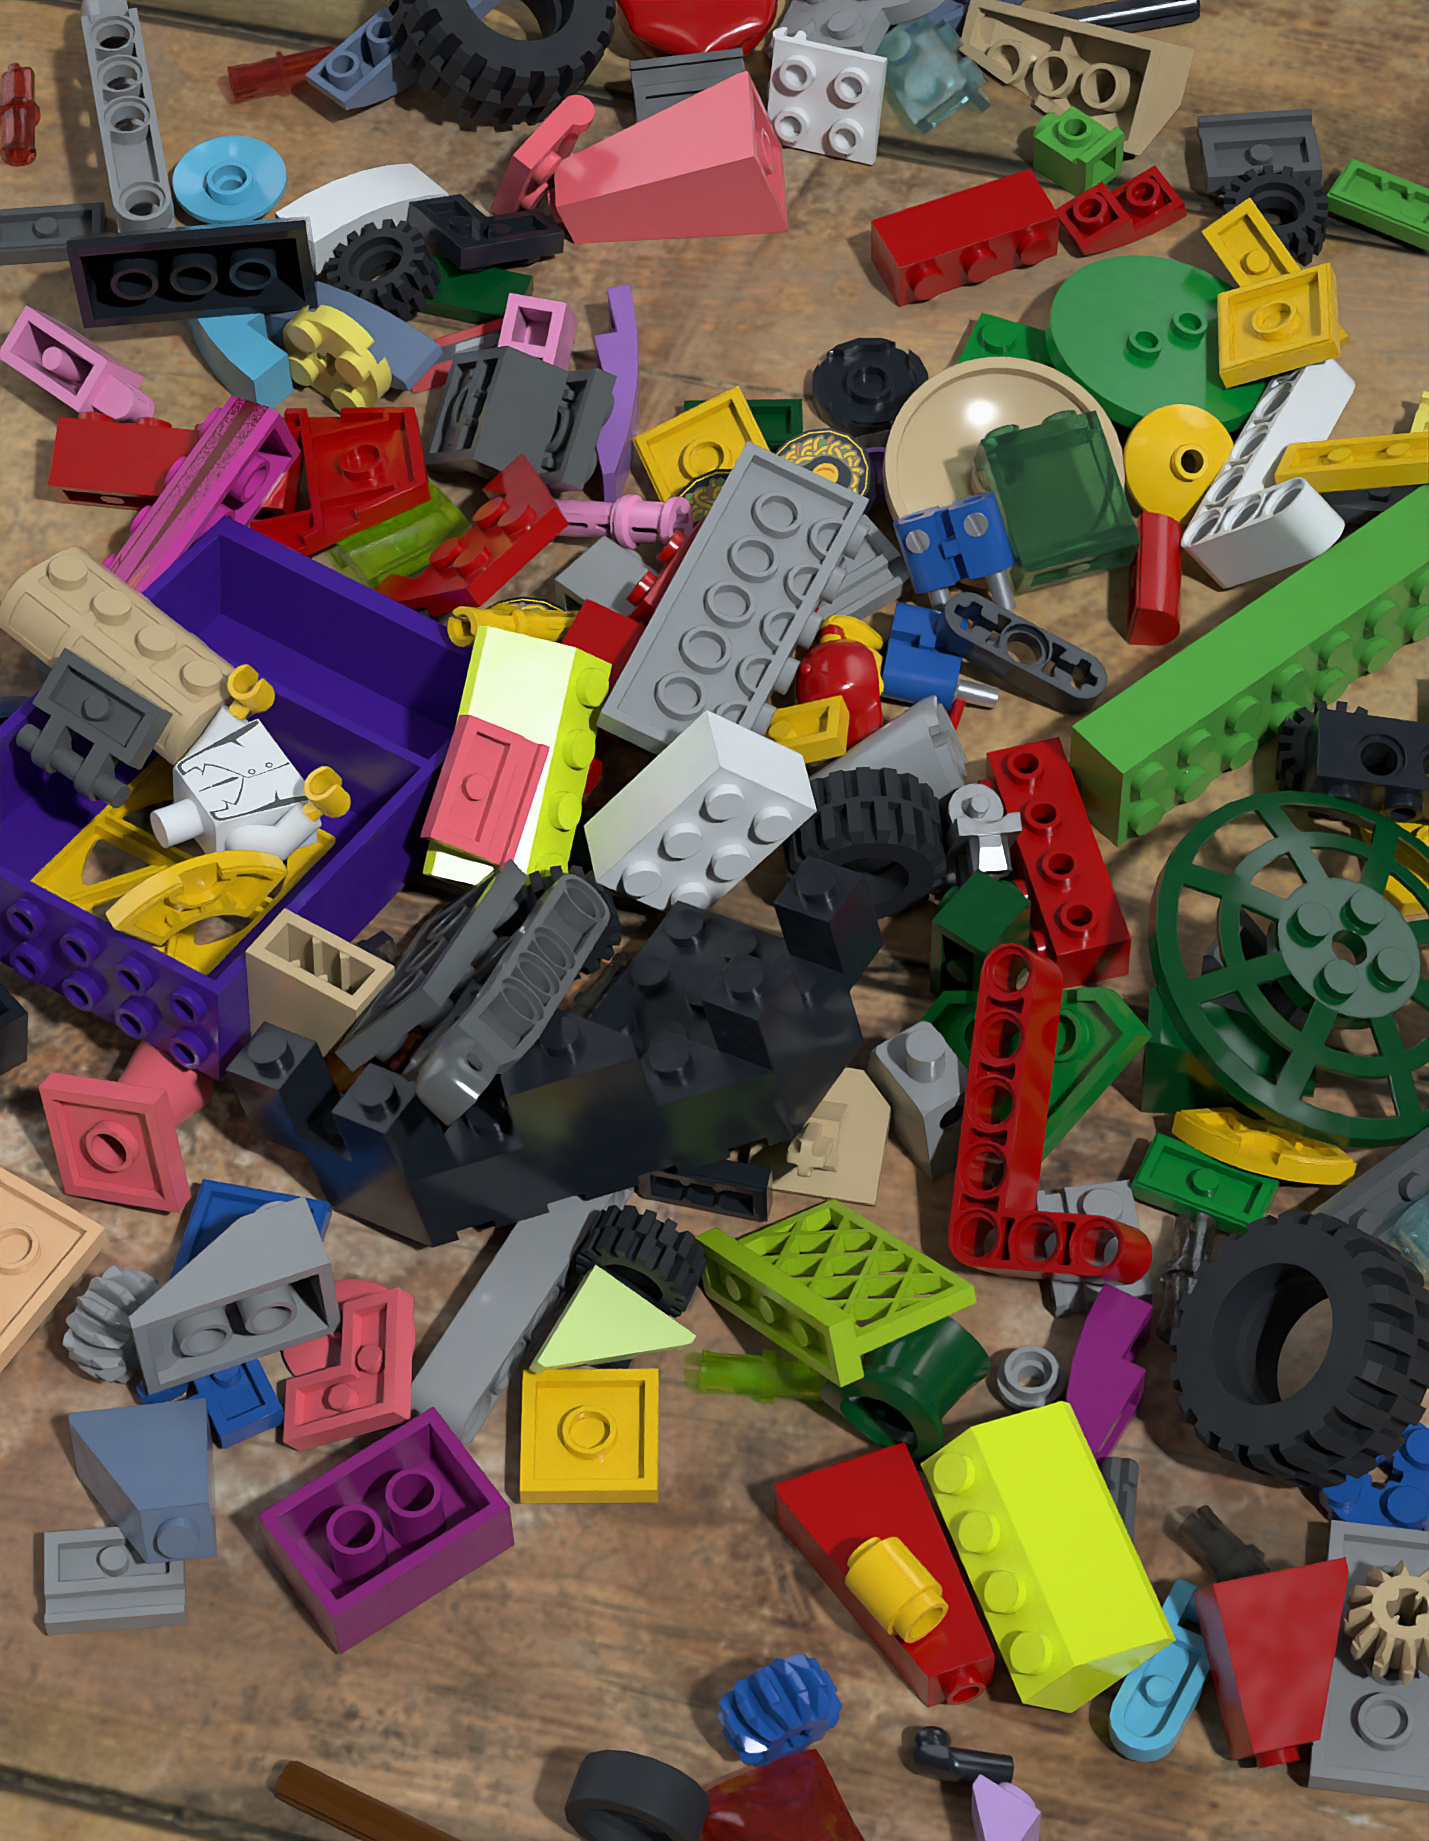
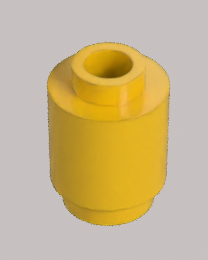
[845,1537,948,1643]

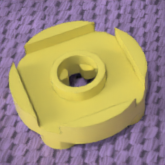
[283,305,392,411]

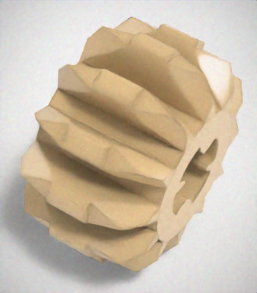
[1342,1559,1429,1687]

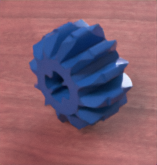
[717,1654,842,1767]

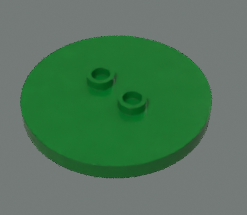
[1045,255,1273,433]

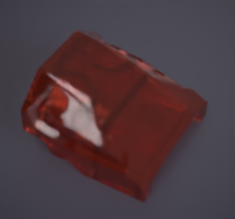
[699,1748,865,1841]

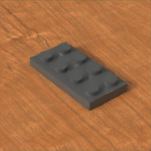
[335,859,528,1072]

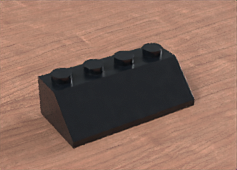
[66,216,318,329]

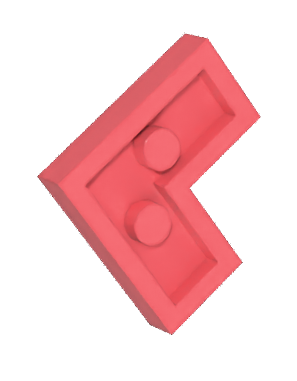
[283,1287,414,1451]

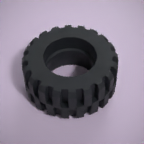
[389,0,616,125]
[1170,1210,1429,1488]

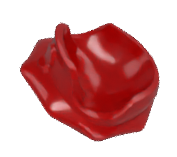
[615,0,778,58]

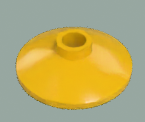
[1123,404,1234,525]

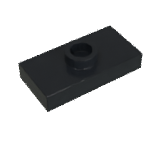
[638,1159,773,1222]

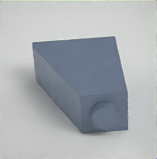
[69,1398,217,1564]

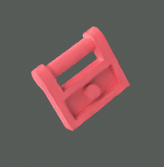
[490,95,595,215]

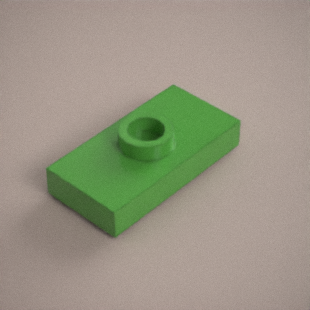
[1327,158,1429,251]

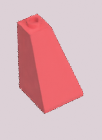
[548,71,788,244]

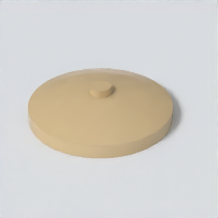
[882,357,1125,591]

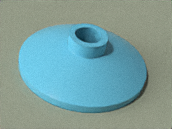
[172,136,287,224]

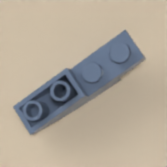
[305,0,503,110]

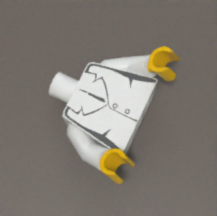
[150,664,351,862]

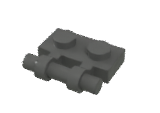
[16,648,173,808]

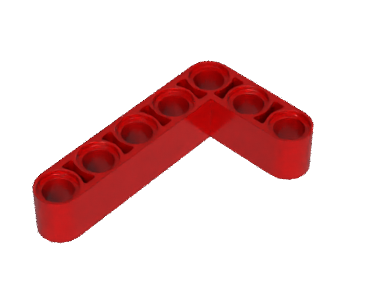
[948,943,1153,1286]

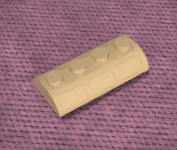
[0,547,256,765]

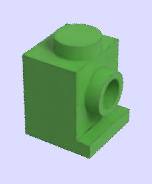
[1033,106,1125,197]

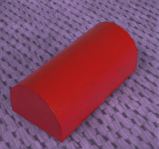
[1126,511,1182,646]

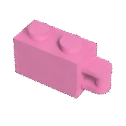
[0,305,155,424]

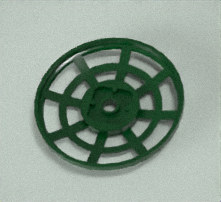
[1148,790,1429,1149]

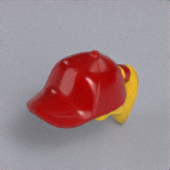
[793,614,888,762]

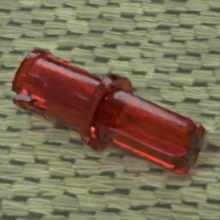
[227,46,335,102]
[0,63,41,167]

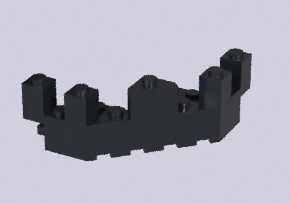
[226,855,884,1248]

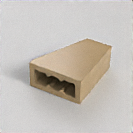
[245,908,395,1058]

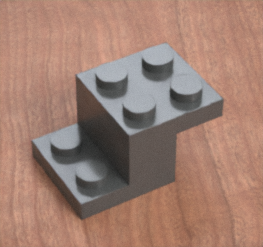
[424,345,617,494]

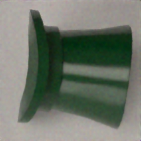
[820,1296,991,1472]

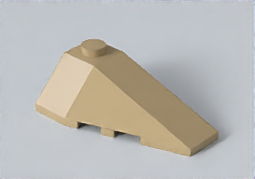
[958,0,1195,155]

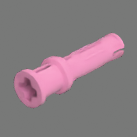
[554,494,693,549]

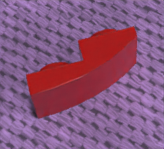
[1055,165,1188,255]

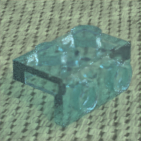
[875,14,992,134]

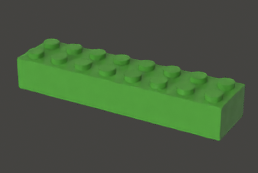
[1069,484,1429,847]

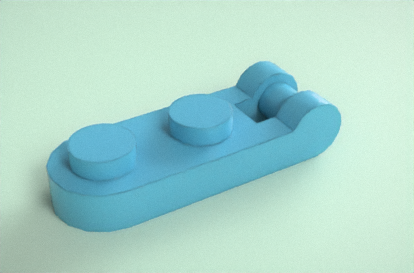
[1108,1578,1211,1762]

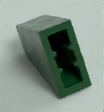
[1141,987,1316,1120]

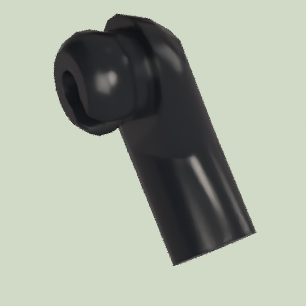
[909,1726,1014,1787]

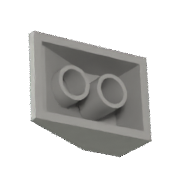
[128,1196,342,1395]

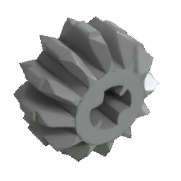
[62,1265,162,1384]

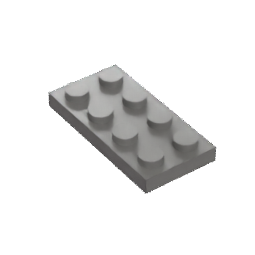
[1308,1520,1429,1803]

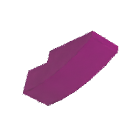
[1066,1283,1153,1471]

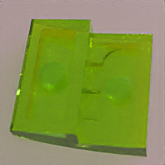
[326,480,473,589]

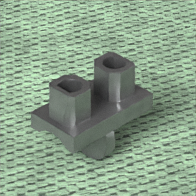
[943,783,1022,887]

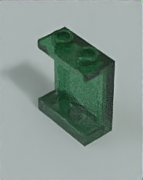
[973,410,1141,594]

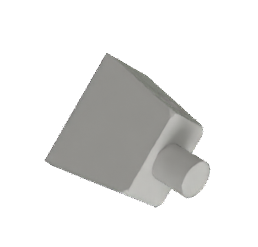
[866,1021,969,1182]

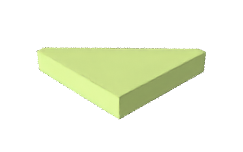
[529,1265,696,1374]

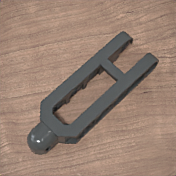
[401,874,610,1125]

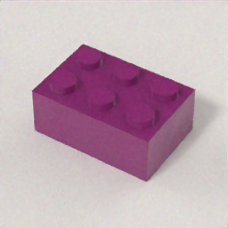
[258,1406,515,1655]

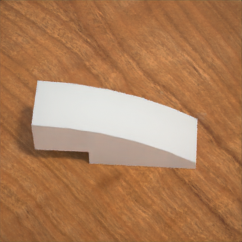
[275,163,449,275]

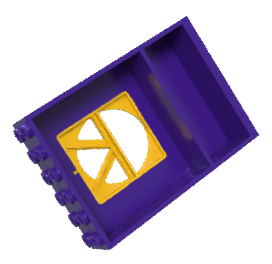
[0,515,473,1081]

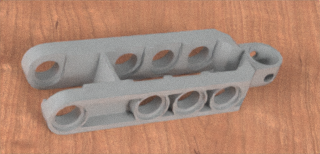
[81,0,176,232]

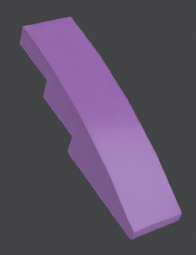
[594,284,640,502]

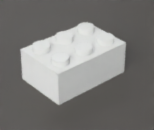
[584,710,817,913]

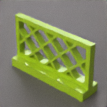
[694,1198,977,1387]

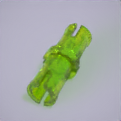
[699,1349,828,1404]

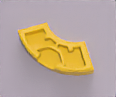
[105,850,289,946]
[1171,1107,1357,1185]

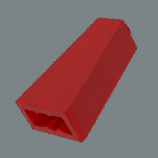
[775,1442,995,1708]

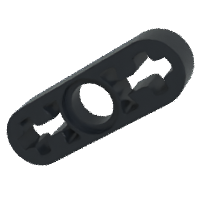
[935,592,1107,714]

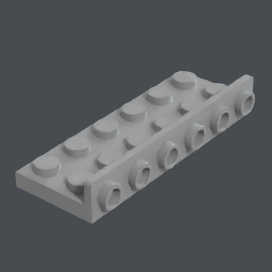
[596,441,870,755]

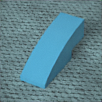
[187,313,293,409]

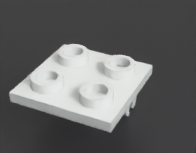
[767,27,887,165]

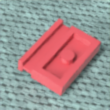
[420,714,550,867]

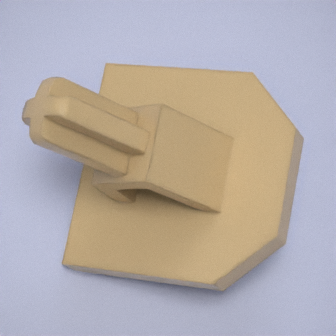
[748,1068,892,1207]

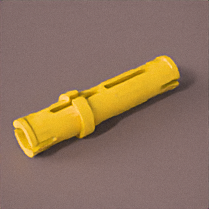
[447,603,579,647]

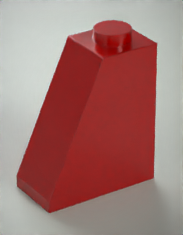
[1192,1557,1349,1769]

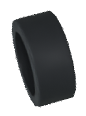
[564,1749,710,1841]

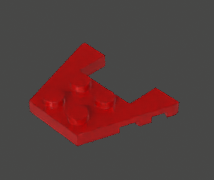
[250,407,432,556]
[373,454,569,616]

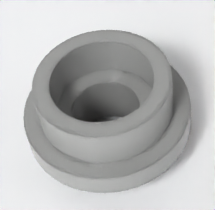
[997,1346,1065,1412]

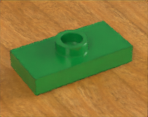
[1131,1132,1280,1235]

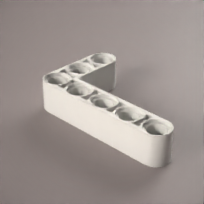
[1181,359,1355,589]

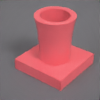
[39,1040,213,1213]

